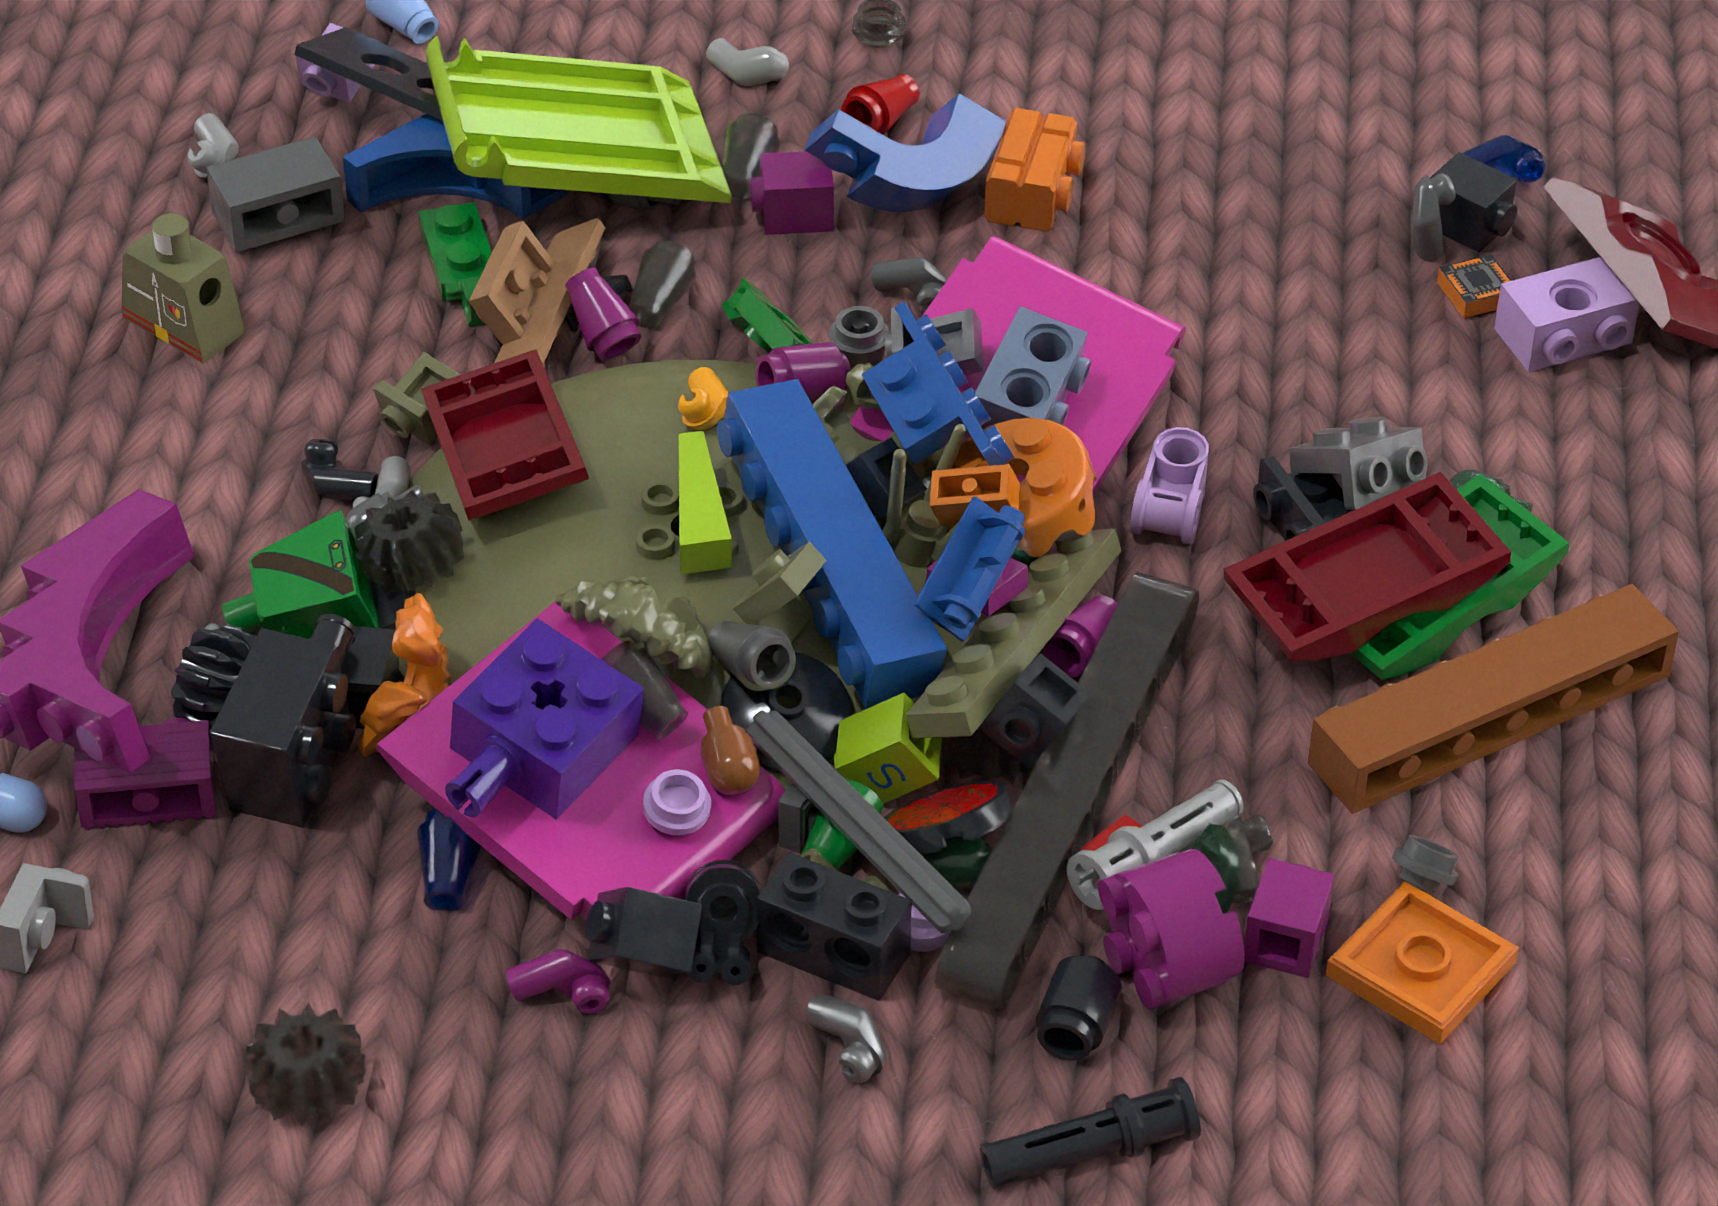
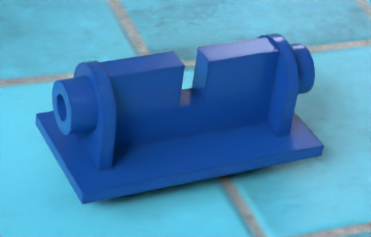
[914,496,1026,642]

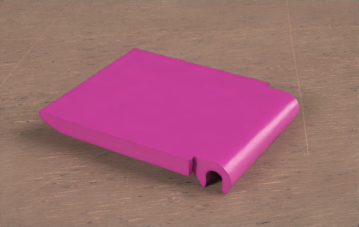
[850,236,1186,497]
[377,601,786,921]

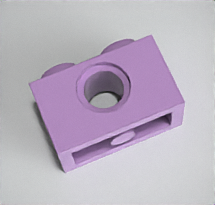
[1494,257,1640,372]

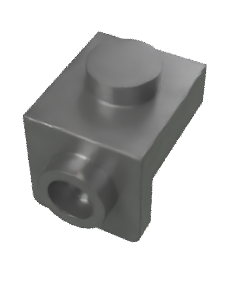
[884,307,983,375]

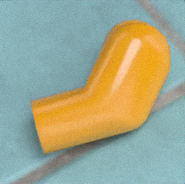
[678,367,729,431]

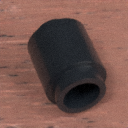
[1036,955,1122,1061]

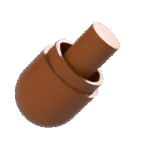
[700,706,760,796]

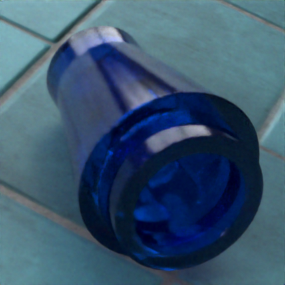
[417,809,482,911]

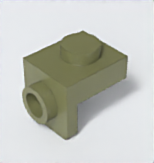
[373,352,461,446]
[733,541,827,643]

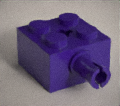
[445,618,644,820]

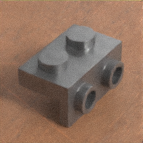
[1289,417,1428,510]

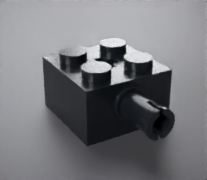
[210,614,357,828]

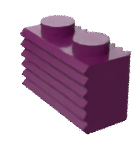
[74,718,216,830]

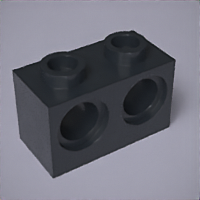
[757,852,912,1001]

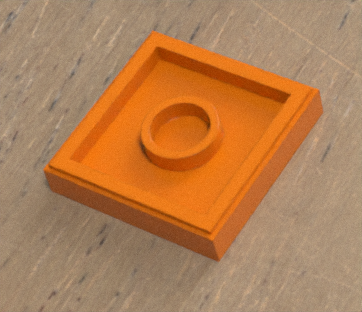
[1325,881,1519,1045]

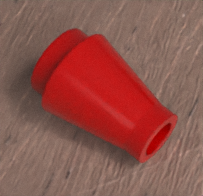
[841,74,920,135]

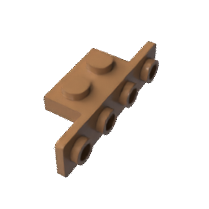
[469,218,605,368]

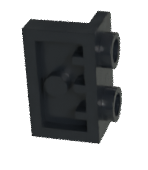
[1253,455,1354,541]

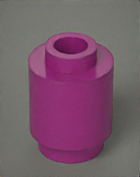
[755,342,851,405]

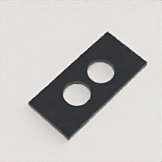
[294,27,443,121]

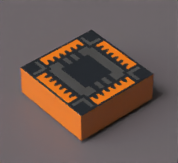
[1437,254,1511,318]

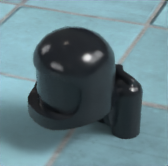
[685,859,762,985]

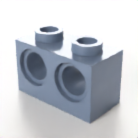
[975,306,1092,429]

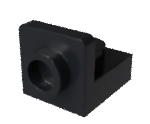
[981,653,1092,767]

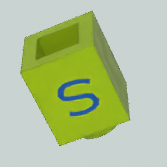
[834,693,942,804]

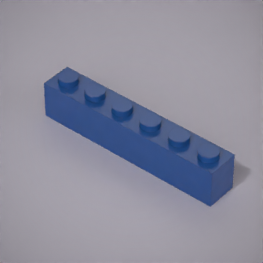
[717,379,947,709]

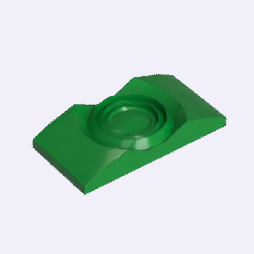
[1350,474,1569,680]

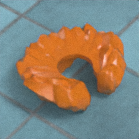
[358,593,453,757]

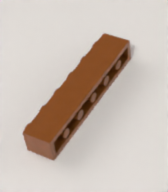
[1308,584,1679,814]

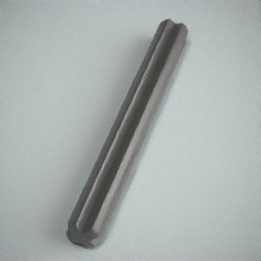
[747,710,971,933]

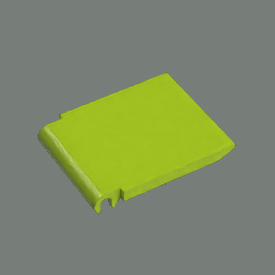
[426,36,732,203]

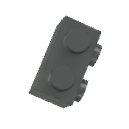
[206,136,345,253]

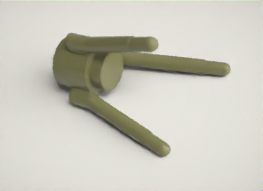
[882,424,967,567]

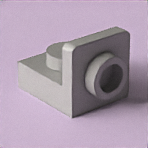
[0,863,94,974]

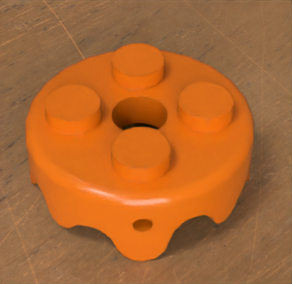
[947,418,1097,557]

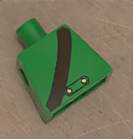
[222,510,379,639]

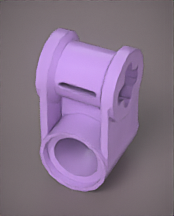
[1130,427,1209,545]

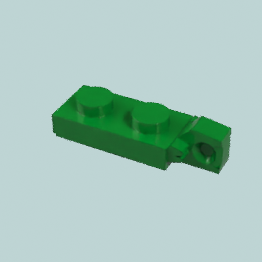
[418,202,492,327]
[721,278,814,353]

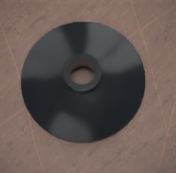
[720,652,852,773]

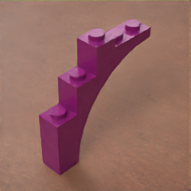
[0,489,195,773]

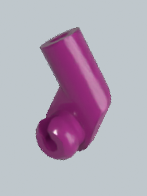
[506,949,611,1013]

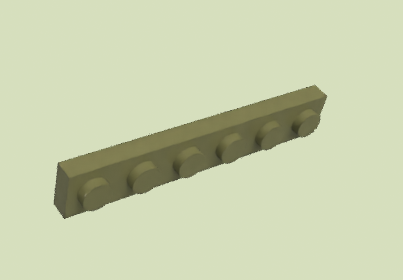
[906,529,1122,738]

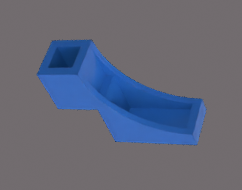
[343,114,567,219]

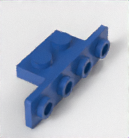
[861,301,1014,466]

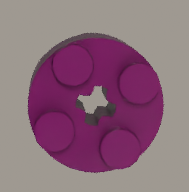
[1098,849,1244,1010]

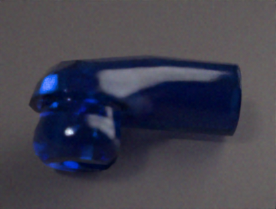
[1462,135,1546,183]

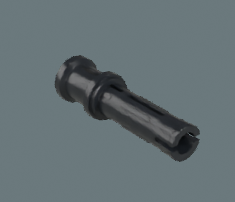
[980,1077,1201,1189]

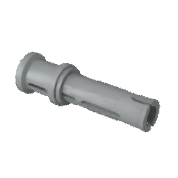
[1067,780,1244,910]

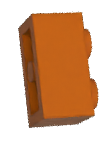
[929,464,1020,525]

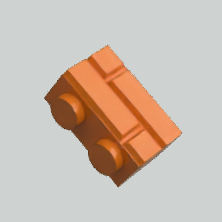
[984,108,1085,232]

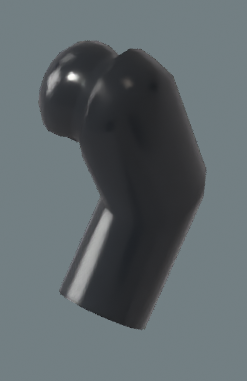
[301,439,379,501]

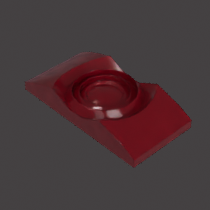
[1543,177,1718,349]
[421,349,589,521]
[1224,472,1511,662]

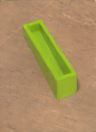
[679,431,732,574]

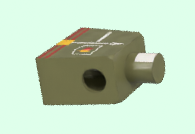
[122,213,245,364]

